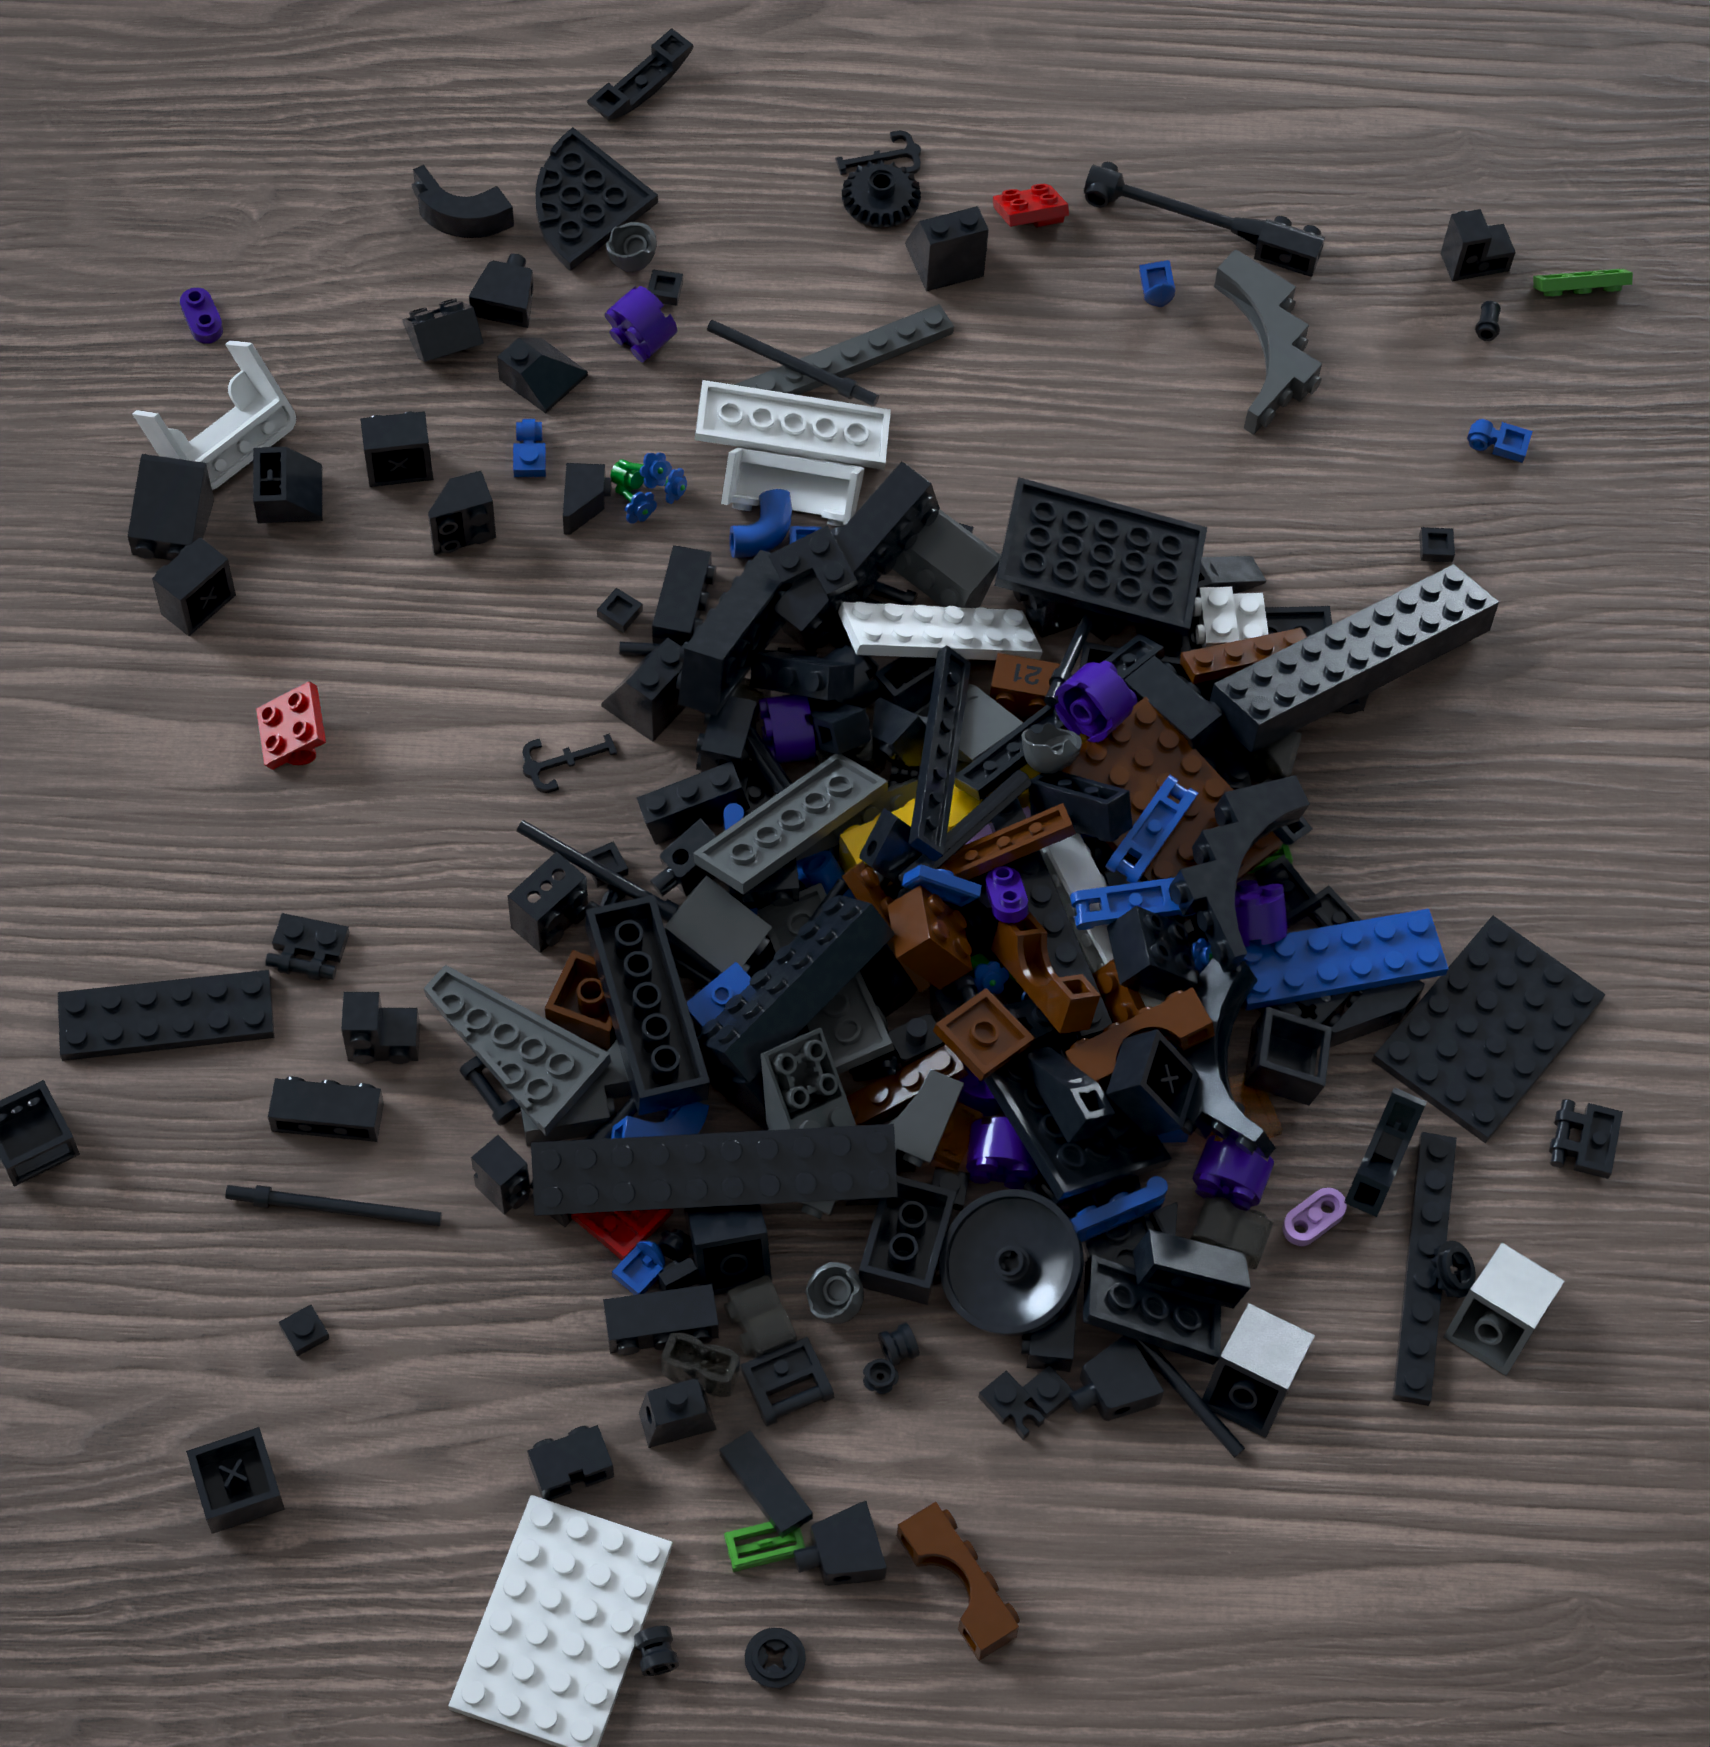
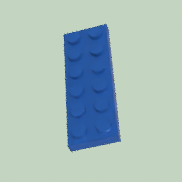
[1243,909,1449,1010]

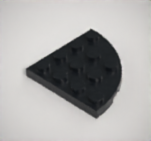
[535,127,658,271]

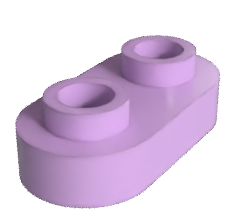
[1282,1188,1347,1246]

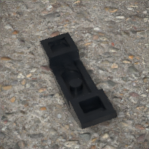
[587,28,693,121]

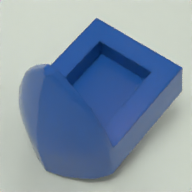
[1139,260,1175,307]
[612,1241,666,1295]

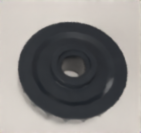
[842,160,921,228]

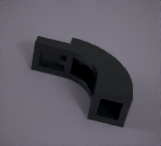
[412,164,514,238]
[1344,1087,1427,1217]

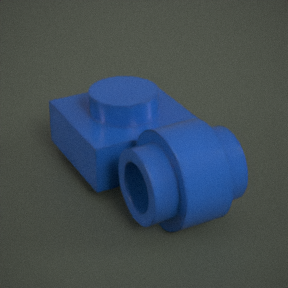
[513,419,546,477]
[1467,419,1533,463]

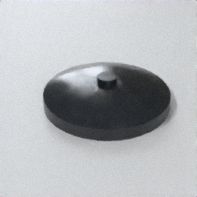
[939,1189,1084,1336]

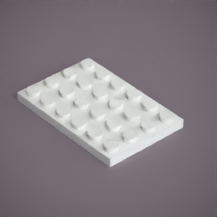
[448,1495,672,1747]

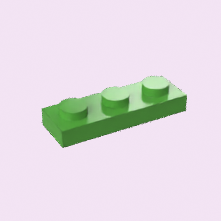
[1533,268,1633,296]

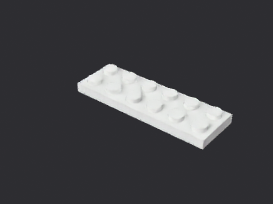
[695,380,891,470]
[838,602,1043,660]

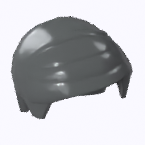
[606,222,657,272]
[1021,723,1082,774]
[806,1262,864,1324]

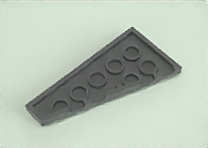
[424,965,612,1136]

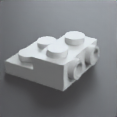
[1193,587,1268,648]

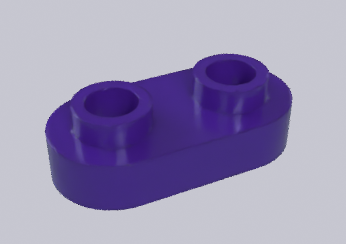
[180,288,223,344]
[986,866,1028,923]

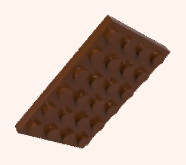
[1061,697,1283,924]

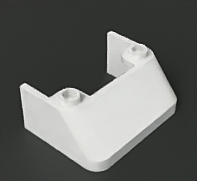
[132,341,296,490]
[721,447,864,527]

